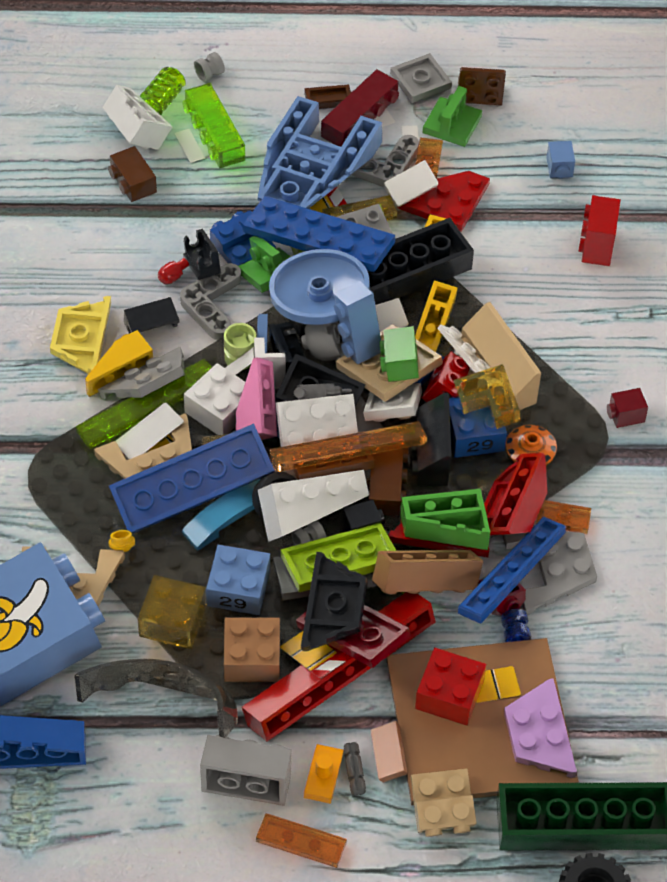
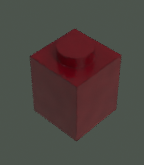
[607,388,648,428]

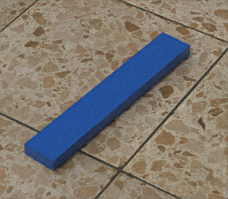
[458,517,566,624]

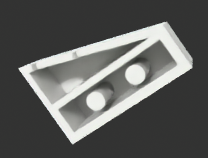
[103,85,173,150]

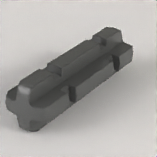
[344,742,366,796]

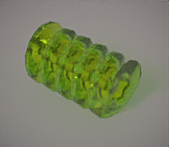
[140,67,186,115]

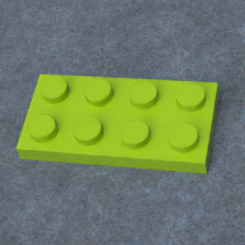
[281,523,396,592]

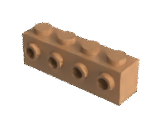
[372,550,483,594]

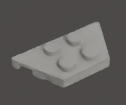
[98,347,184,399]

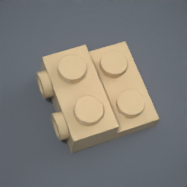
[410,768,477,837]

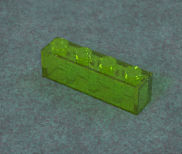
[182,83,245,169]

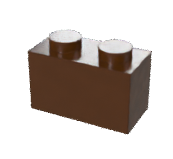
[108,146,157,202]

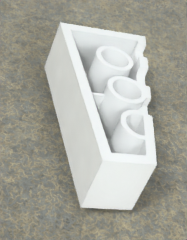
[258,470,369,542]

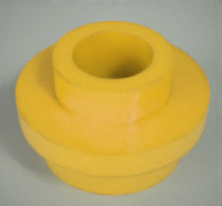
[109,530,135,552]

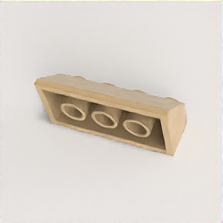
[461,302,541,414]

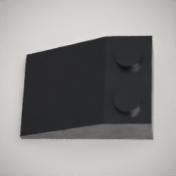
[275,354,366,407]

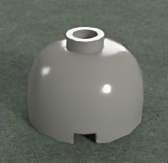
[301,321,345,361]

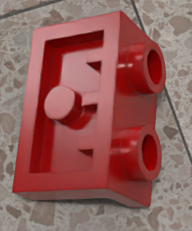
[422,351,470,402]

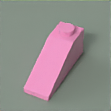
[236,357,277,440]

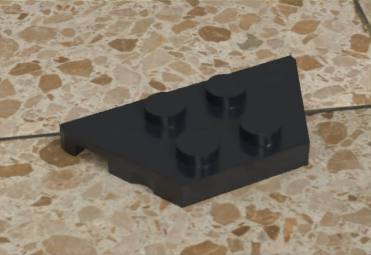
[301,552,368,652]

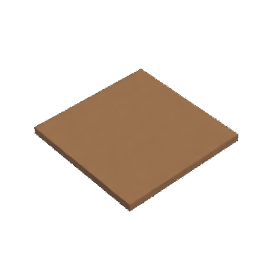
[386,638,579,805]

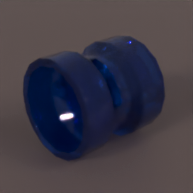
[501,609,531,642]

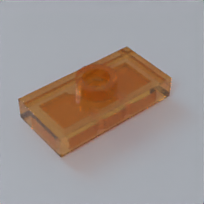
[415,137,443,179]
[536,500,591,534]

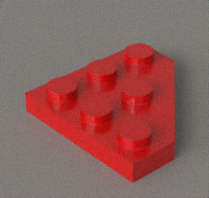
[397,171,490,232]

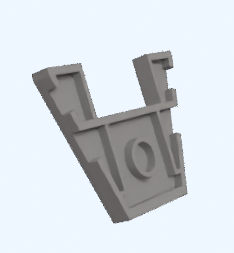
[503,531,597,615]

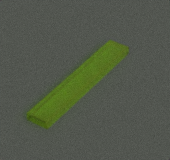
[76,358,212,449]

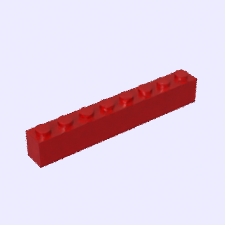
[242,592,436,742]

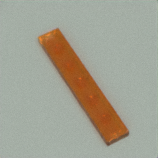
[269,421,427,472]

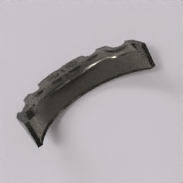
[74,659,238,738]

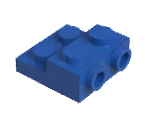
[210,210,276,266]

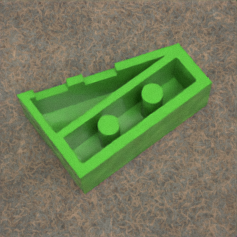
[401,489,490,550]

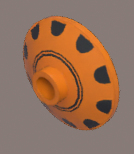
[506,425,557,465]

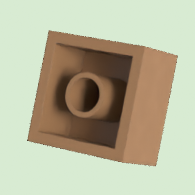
[224,618,280,682]

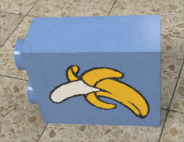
[0,542,105,707]

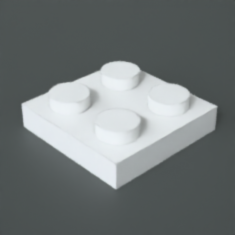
[363,383,422,422]

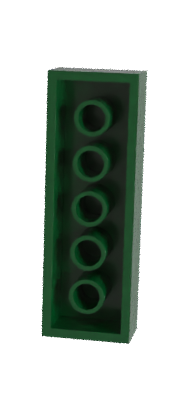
[496,782,667,851]

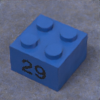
[449,393,507,458]

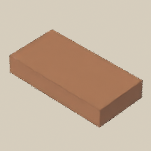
[371,721,408,783]

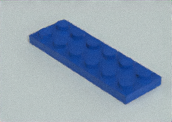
[243,196,395,272]
[109,424,275,534]

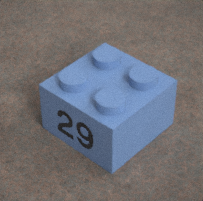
[206,545,270,615]

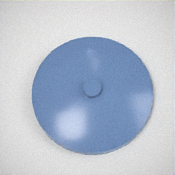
[269,249,370,325]

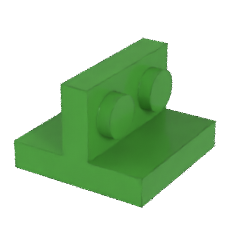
[422,86,482,147]
[239,236,291,293]

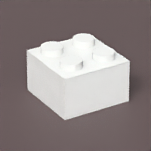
[184,363,245,437]

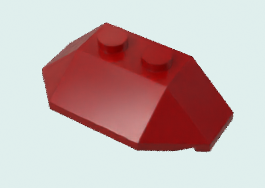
[484,453,547,535]

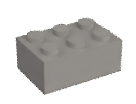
[200,735,291,806]

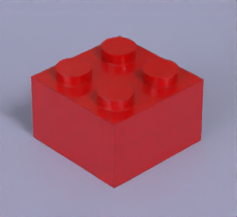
[578,195,621,266]
[415,647,487,726]

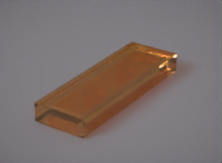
[256,813,347,868]

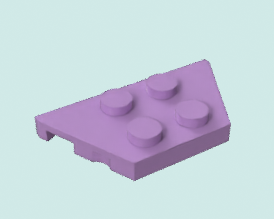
[504,679,577,778]

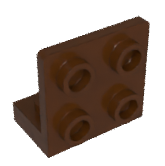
[458,67,506,106]

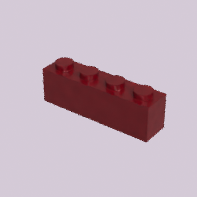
[321,69,399,147]

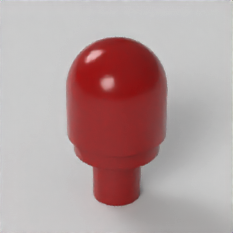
[158,258,189,285]

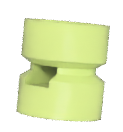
[224,323,256,370]

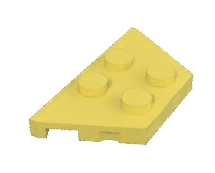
[50,296,112,374]

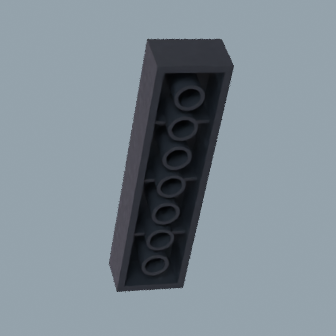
[287,218,474,338]

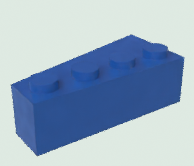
[0,715,86,769]

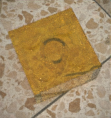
[138,575,207,649]

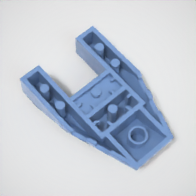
[258,96,382,209]

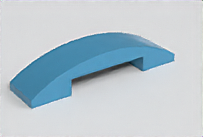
[182,479,260,551]

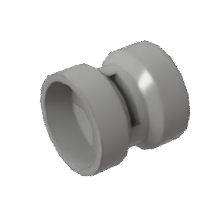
[194,52,225,82]
[291,520,326,545]

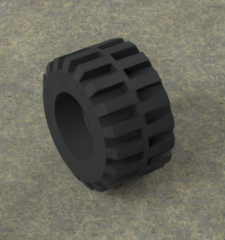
[559,853,631,882]

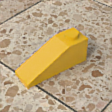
[415,280,458,352]
[85,330,153,397]

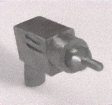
[294,383,352,400]

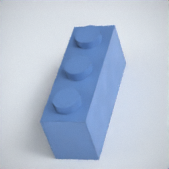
[334,281,381,364]

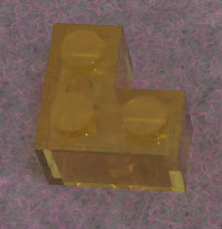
[454,364,521,429]

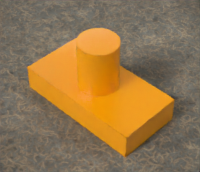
[304,744,344,804]

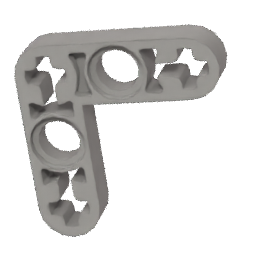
[352,135,419,187]
[180,263,241,341]

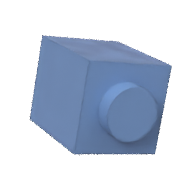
[546,141,575,178]

